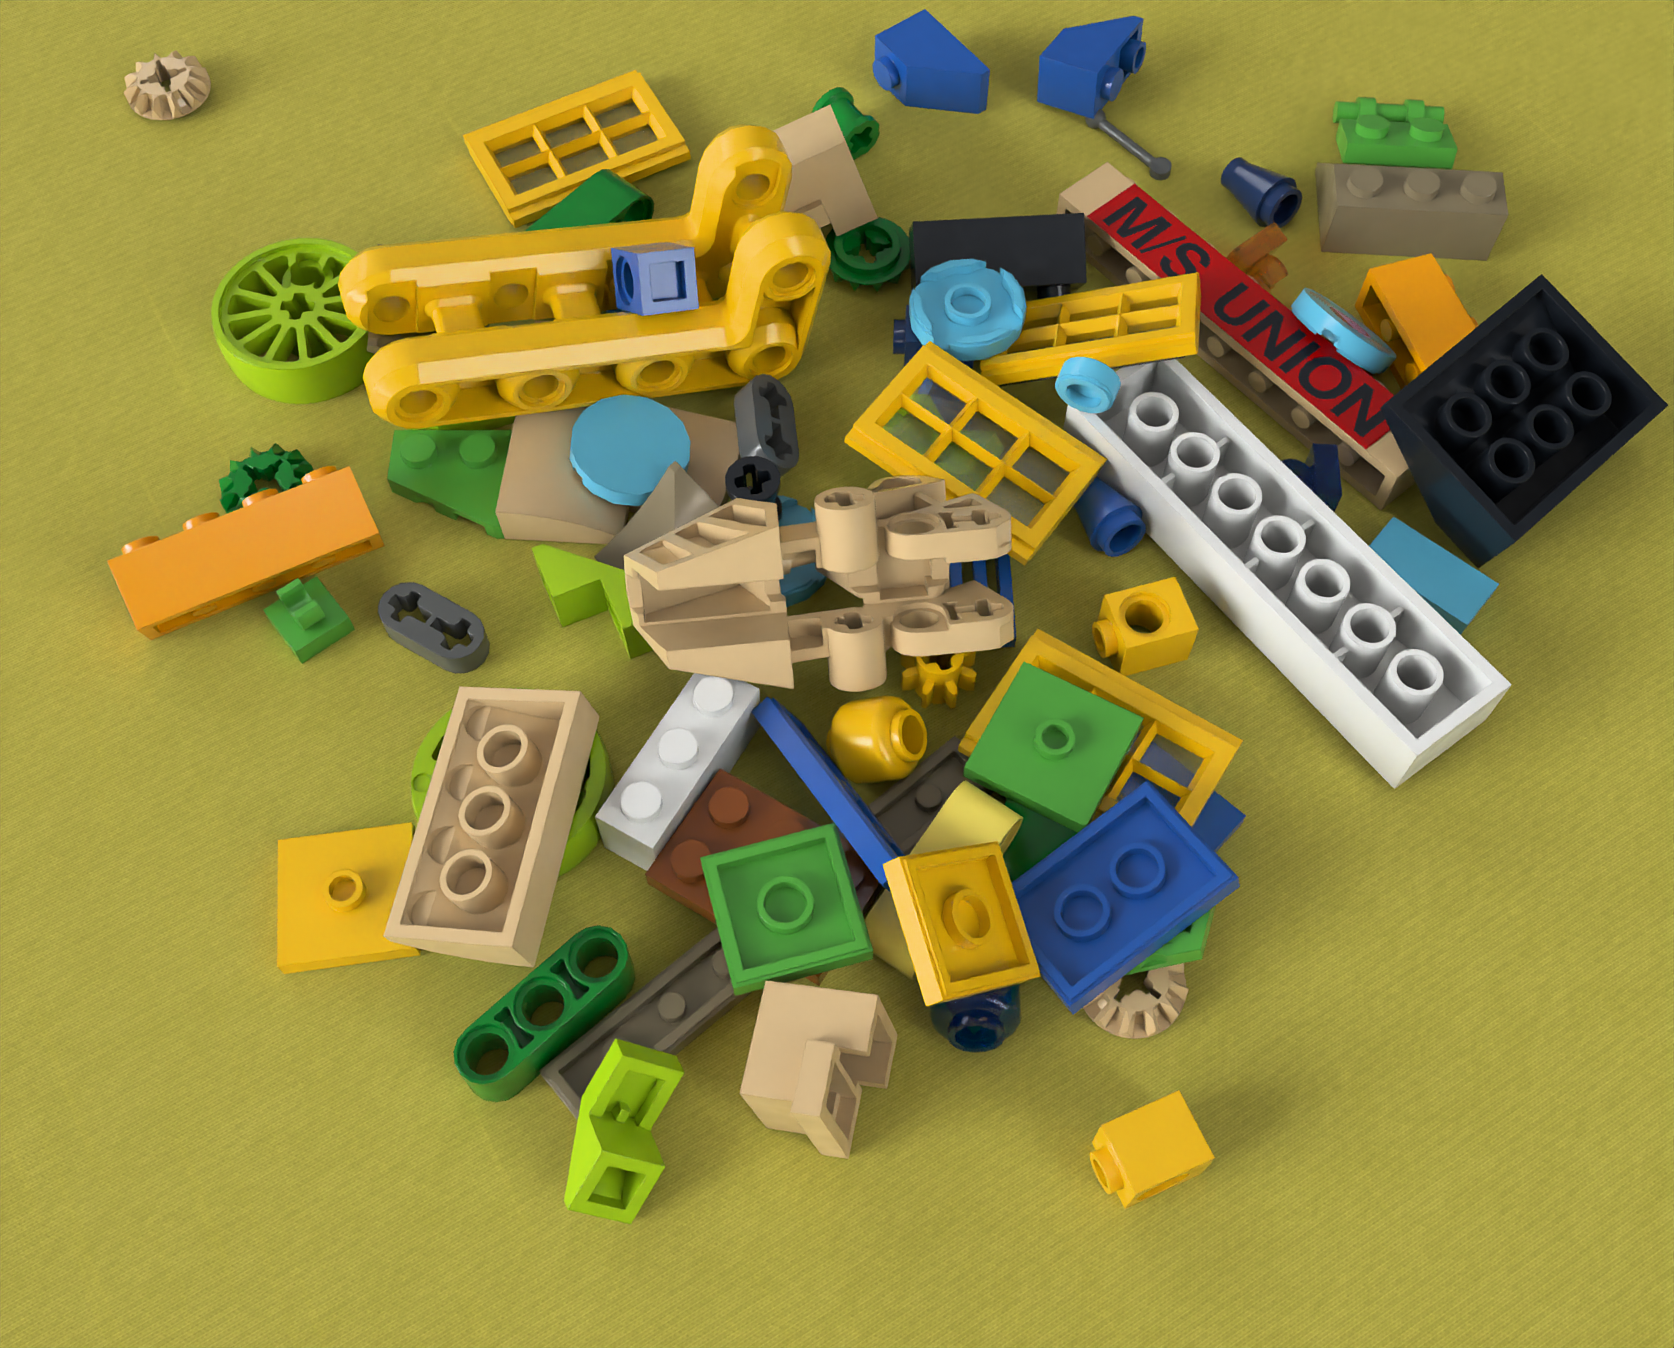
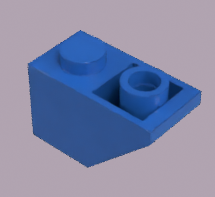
[1037,16,1146,119]

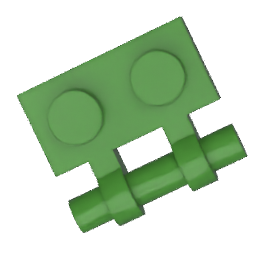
[1332,97,1458,169]

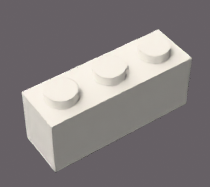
[595,673,761,871]

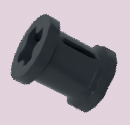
[725,456,782,521]

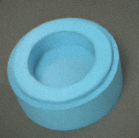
[1055,357,1121,413]

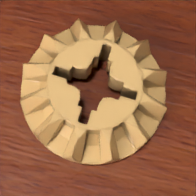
[123,50,211,120]
[1083,963,1189,1039]

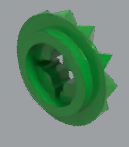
[825,217,910,292]
[219,443,314,514]

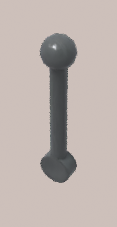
[1085,109,1172,180]

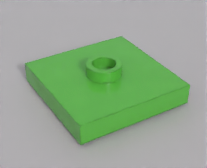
[963,662,1143,833]
[700,823,873,996]

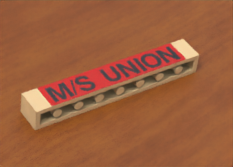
[1056,162,1416,510]

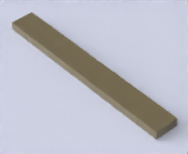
[539,736,994,1121]

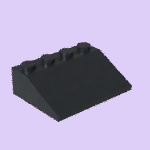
[1380,274,1668,568]

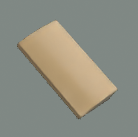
[495,320,629,544]
[383,686,600,967]

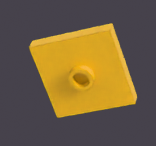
[277,822,421,974]
[883,841,1041,1007]

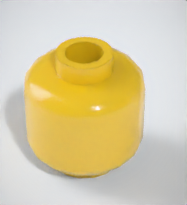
[826,695,927,784]

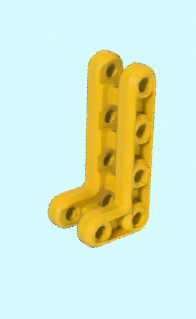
[338,124,831,429]

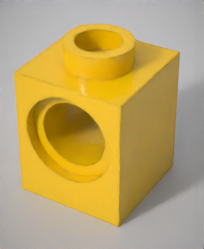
[1092,577,1199,676]
[1090,1090,1215,1209]

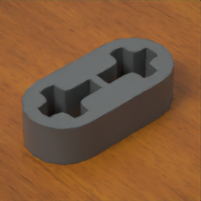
[734,374,799,478]
[378,582,490,674]

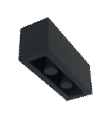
[909,213,1087,300]

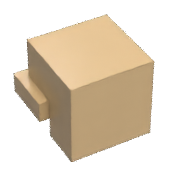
[773,105,878,236]
[739,981,898,1159]

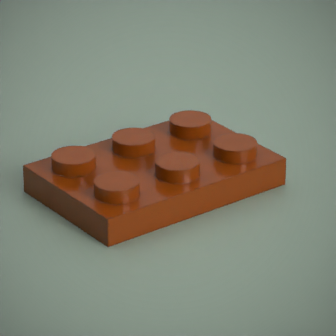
[645,768,883,986]

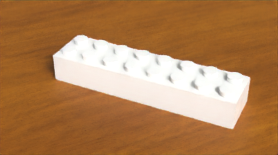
[1063,358,1512,789]

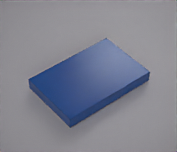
[1012,780,1240,1015]

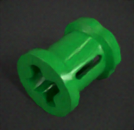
[812,87,880,160]

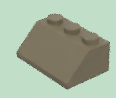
[1315,162,1508,261]

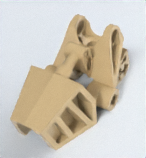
[624,475,1014,692]

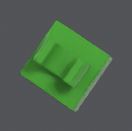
[263,576,355,664]

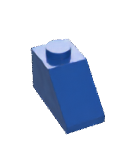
[873,9,990,114]

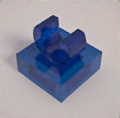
[1282,443,1342,512]

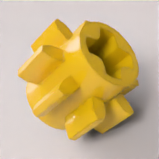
[901,651,977,709]

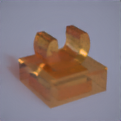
[1226,221,1288,292]

